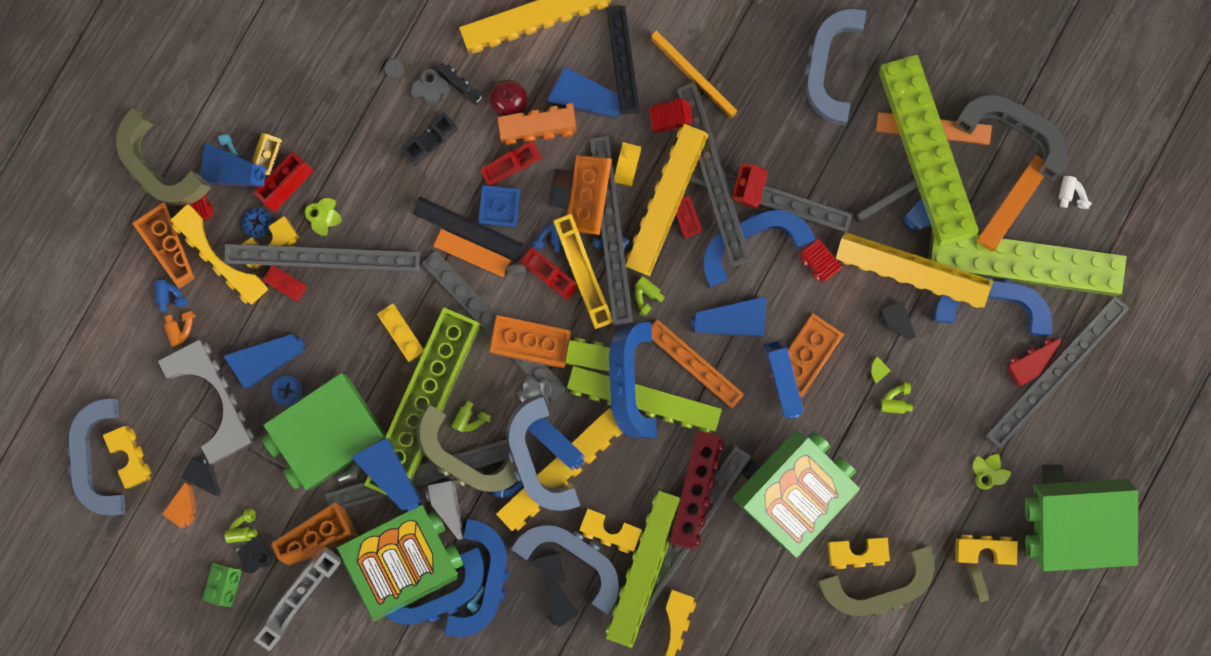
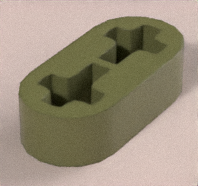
[968,565,989,603]

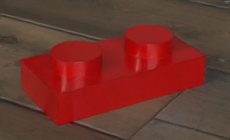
[676,196,703,239]

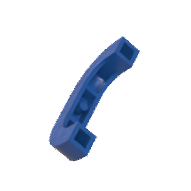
[703,210,816,288]
[933,277,1052,337]
[609,322,657,439]
[445,519,509,637]
[385,547,485,625]

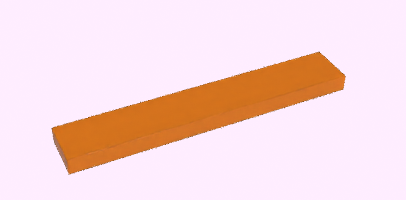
[876,112,992,145]
[976,155,1044,252]
[651,319,744,409]

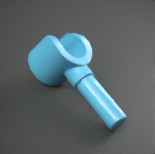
[219,134,239,156]
[467,586,485,613]

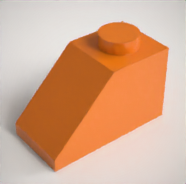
[162,482,196,528]

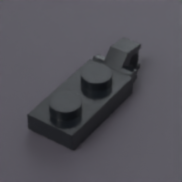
[438,62,484,106]

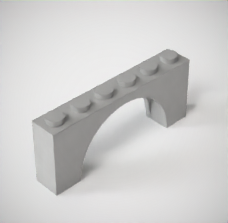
[158,340,255,464]

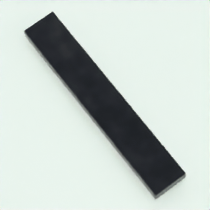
[606,6,640,115]
[413,197,524,262]

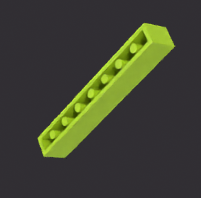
[567,366,722,433]
[606,491,681,648]

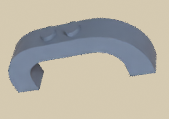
[804,9,867,125]
[507,394,580,511]
[67,399,126,515]
[511,525,619,614]

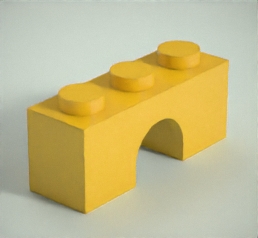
[242,216,300,269]
[377,303,424,363]
[103,426,151,489]
[579,509,642,554]
[955,535,1018,565]
[827,537,890,569]

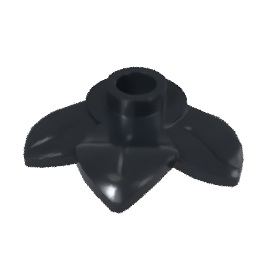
[236,535,273,573]

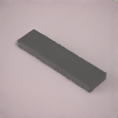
[856,180,918,223]

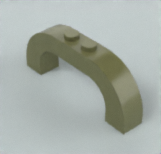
[116,108,211,205]
[417,405,517,492]
[817,545,934,616]

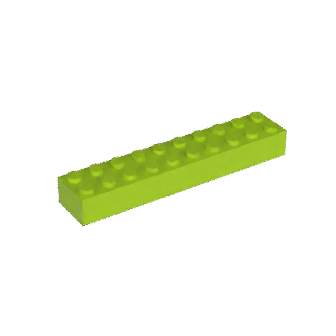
[879,54,979,248]
[928,231,1127,296]
[364,307,481,495]

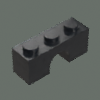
[400,112,458,166]

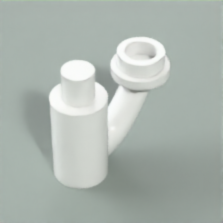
[1059,176,1092,209]

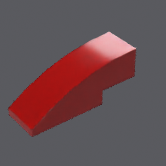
[480,142,543,186]
[519,247,578,301]

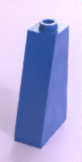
[547,67,620,119]
[200,144,266,187]
[691,297,766,337]
[224,334,306,390]
[763,339,804,419]
[528,418,586,471]
[352,438,422,512]

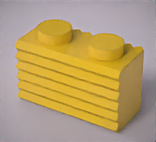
[252,133,282,175]

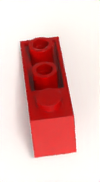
[1006,337,1061,387]

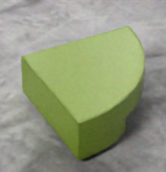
[871,357,891,384]

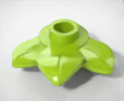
[305,198,342,236]
[973,454,1011,490]

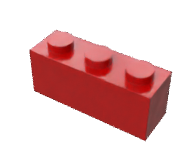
[253,151,314,212]

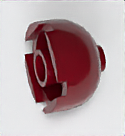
[490,80,528,117]

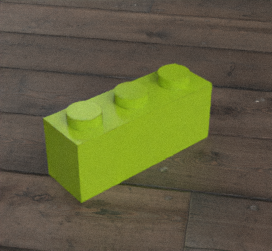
[565,338,610,372]

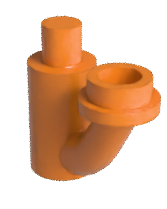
[164,311,196,347]

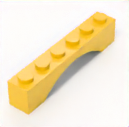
[171,204,269,305]
[553,214,613,329]
[665,589,696,656]

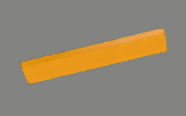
[651,30,737,119]

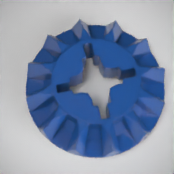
[241,208,272,238]
[272,375,303,406]

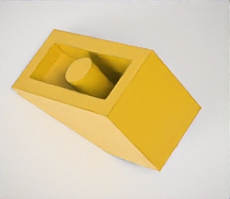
[615,142,641,187]

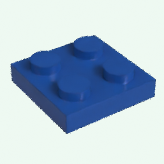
[478,186,521,228]

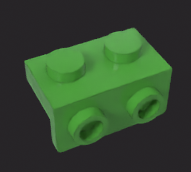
[202,562,242,607]

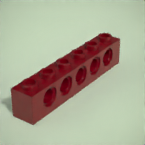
[670,430,724,551]

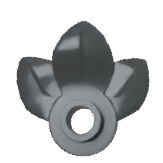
[411,69,449,107]
[516,375,552,407]

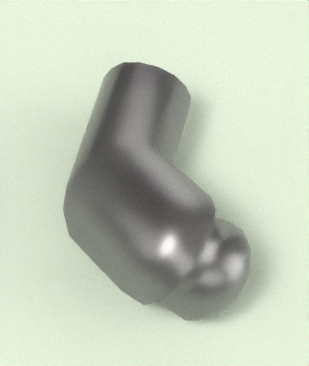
[338,462,364,483]

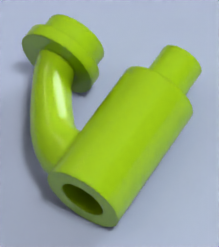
[635,276,665,317]
[880,381,913,414]
[451,401,491,432]
[225,508,257,543]

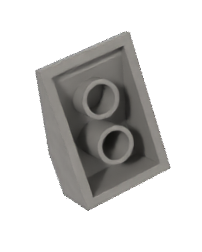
[425,481,464,540]

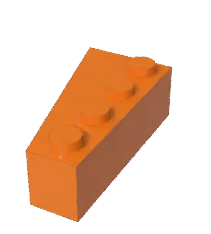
[498,103,577,145]
[132,202,195,289]
[271,502,359,565]

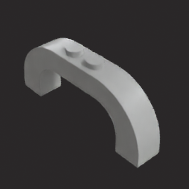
[254,546,342,651]

